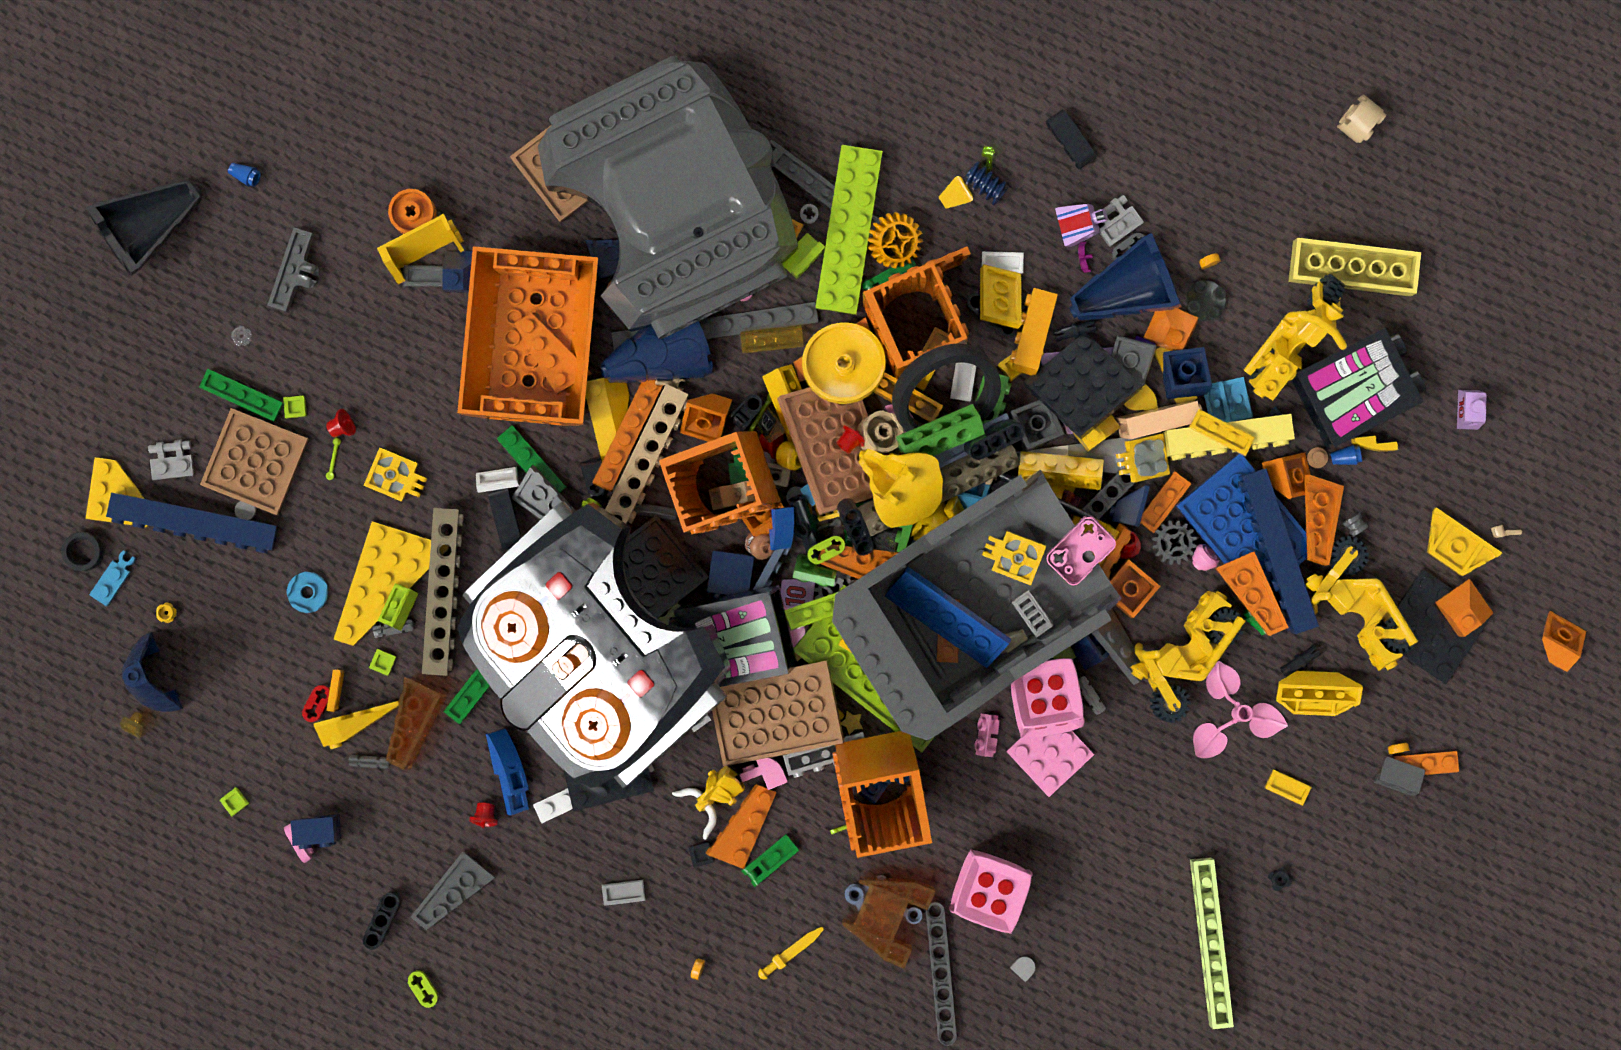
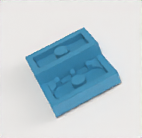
[1204,377,1253,422]

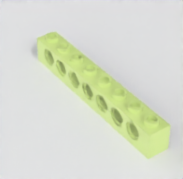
[1190,857,1234,1029]

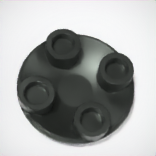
[1186,280,1226,321]

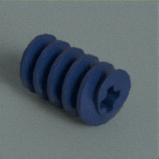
[963,161,1009,205]

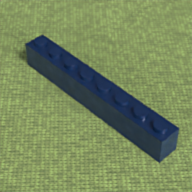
[1238,468,1319,634]
[106,492,279,554]

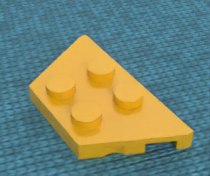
[1427,507,1502,576]

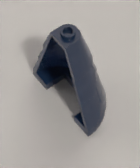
[1069,233,1182,320]
[600,321,713,383]
[122,632,183,712]

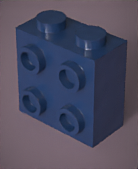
[707,551,754,597]

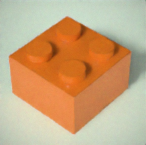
[1109,559,1160,618]

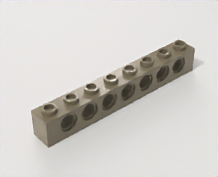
[858,442,1020,536]
[422,508,463,676]

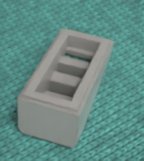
[1012,590,1054,637]

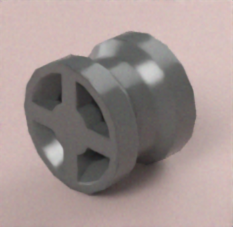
[1343,512,1369,537]

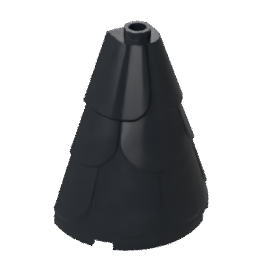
[86,180,202,276]

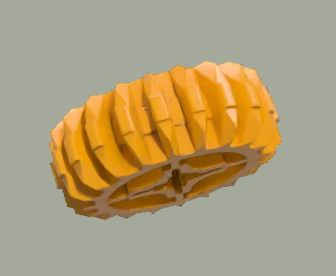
[868,212,923,268]

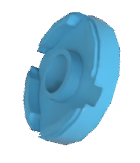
[286,572,329,613]

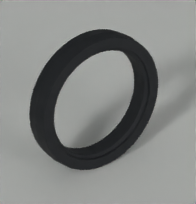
[892,344,1001,432]

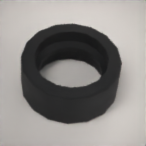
[61,532,104,571]

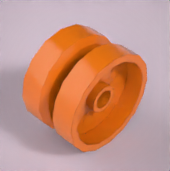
[388,189,437,234]

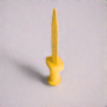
[758,927,824,980]

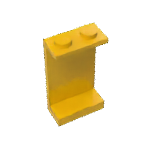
[377,214,464,284]

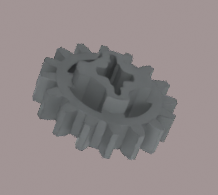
[1151,520,1197,565]

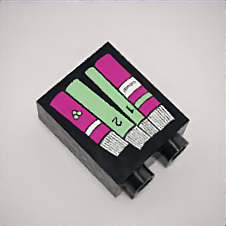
[1291,328,1426,450]
[669,585,798,687]

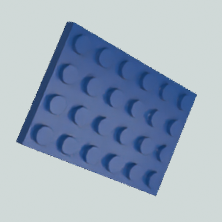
[1176,453,1307,588]

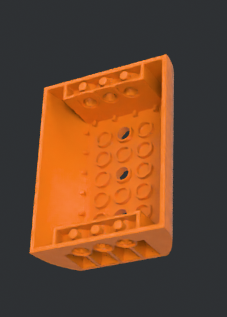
[457,246,598,426]

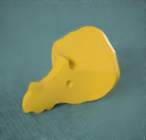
[859,449,943,528]

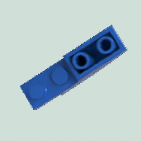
[486,729,529,815]

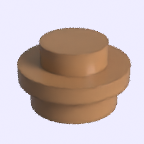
[1307,447,1328,468]

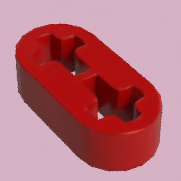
[302,685,330,722]

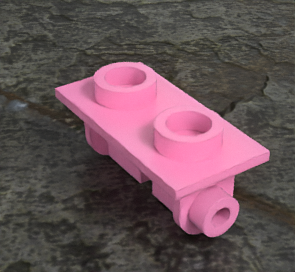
[975,714,1000,757]

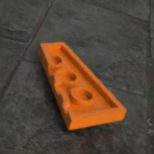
[514,313,592,395]

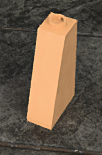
[1116,400,1202,439]

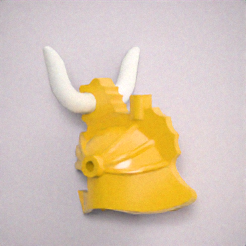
[672,766,745,840]

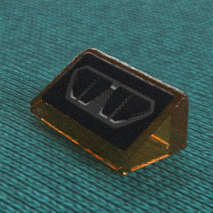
[757,406,786,443]

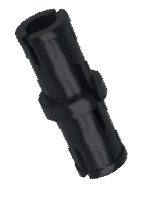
[1053,320,1096,343]
[1279,644,1321,677]

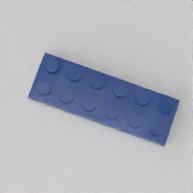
[885,567,1011,668]

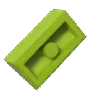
[378,583,418,631]

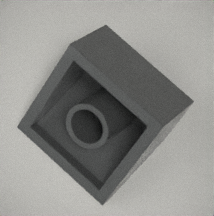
[1008,400,1064,452]

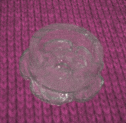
[231,326,252,346]

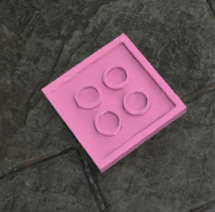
[1006,731,1094,797]

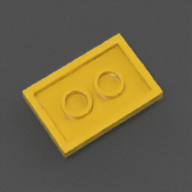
[980,264,1022,329]

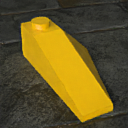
[586,378,630,462]
[314,700,402,749]

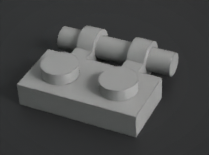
[1097,195,1144,247]
[148,440,195,480]

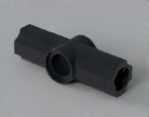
[788,495,821,558]

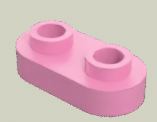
[284,823,314,863]

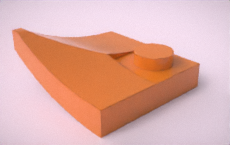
[1144,308,1198,351]

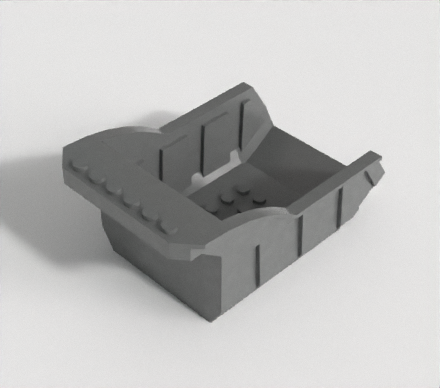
[832,469,1122,740]

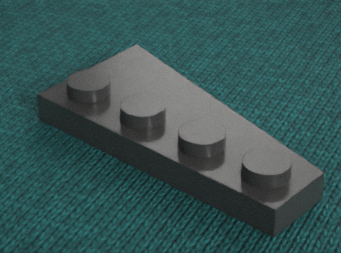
[1092,609,1141,685]

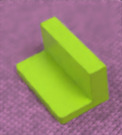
[783,233,825,279]

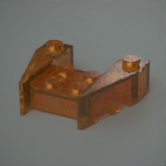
[842,876,935,969]

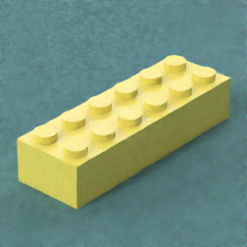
[1289,238,1421,296]
[1162,414,1295,461]

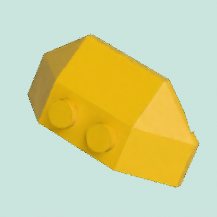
[1276,671,1363,716]

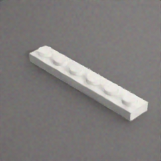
[533,765,654,823]

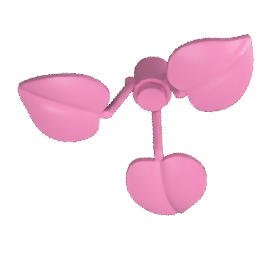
[1193,661,1287,758]

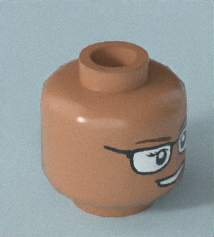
[745,533,774,560]

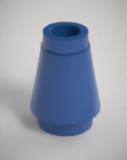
[228,163,261,187]
[1331,445,1362,465]

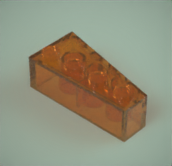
[386,677,447,770]

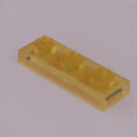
[740,325,804,353]

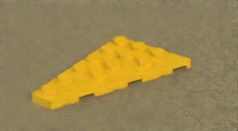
[334,521,449,646]

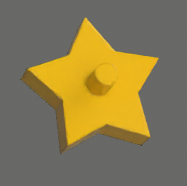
[841,711,863,735]

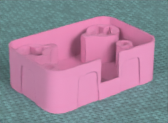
[1047,516,1116,586]

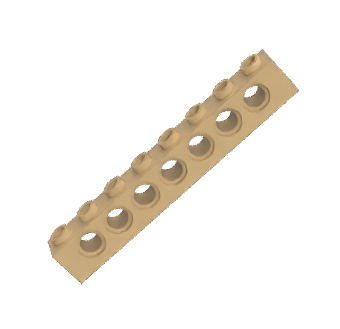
[605,384,689,524]

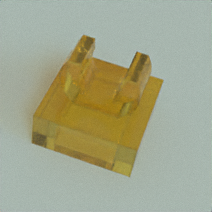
[120,712,144,738]

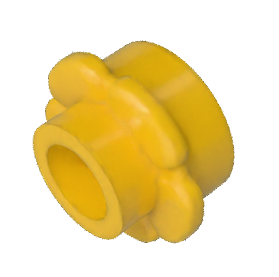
[156,603,177,623]

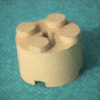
[1337,95,1386,143]
[856,411,904,455]

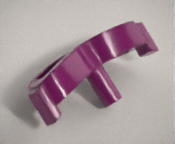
[1078,242,1093,273]

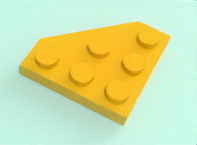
[86,457,149,527]

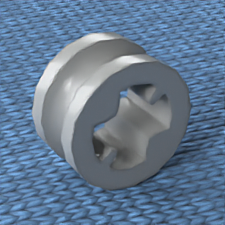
[800,204,818,224]

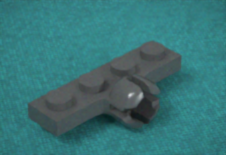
[267,228,319,313]

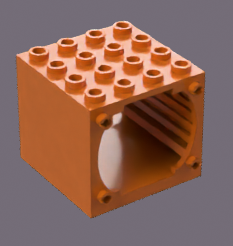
[863,262,969,379]
[659,431,781,535]
[832,731,932,858]

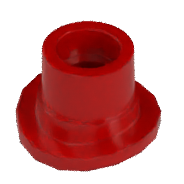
[326,409,356,438]
[836,425,865,454]
[759,431,785,460]
[1120,531,1141,559]
[469,803,498,828]

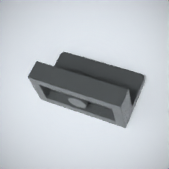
[1374,757,1425,796]

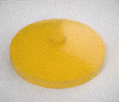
[802,323,886,404]

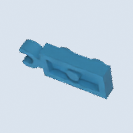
[89,550,136,606]

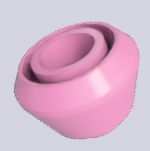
[1192,544,1219,571]

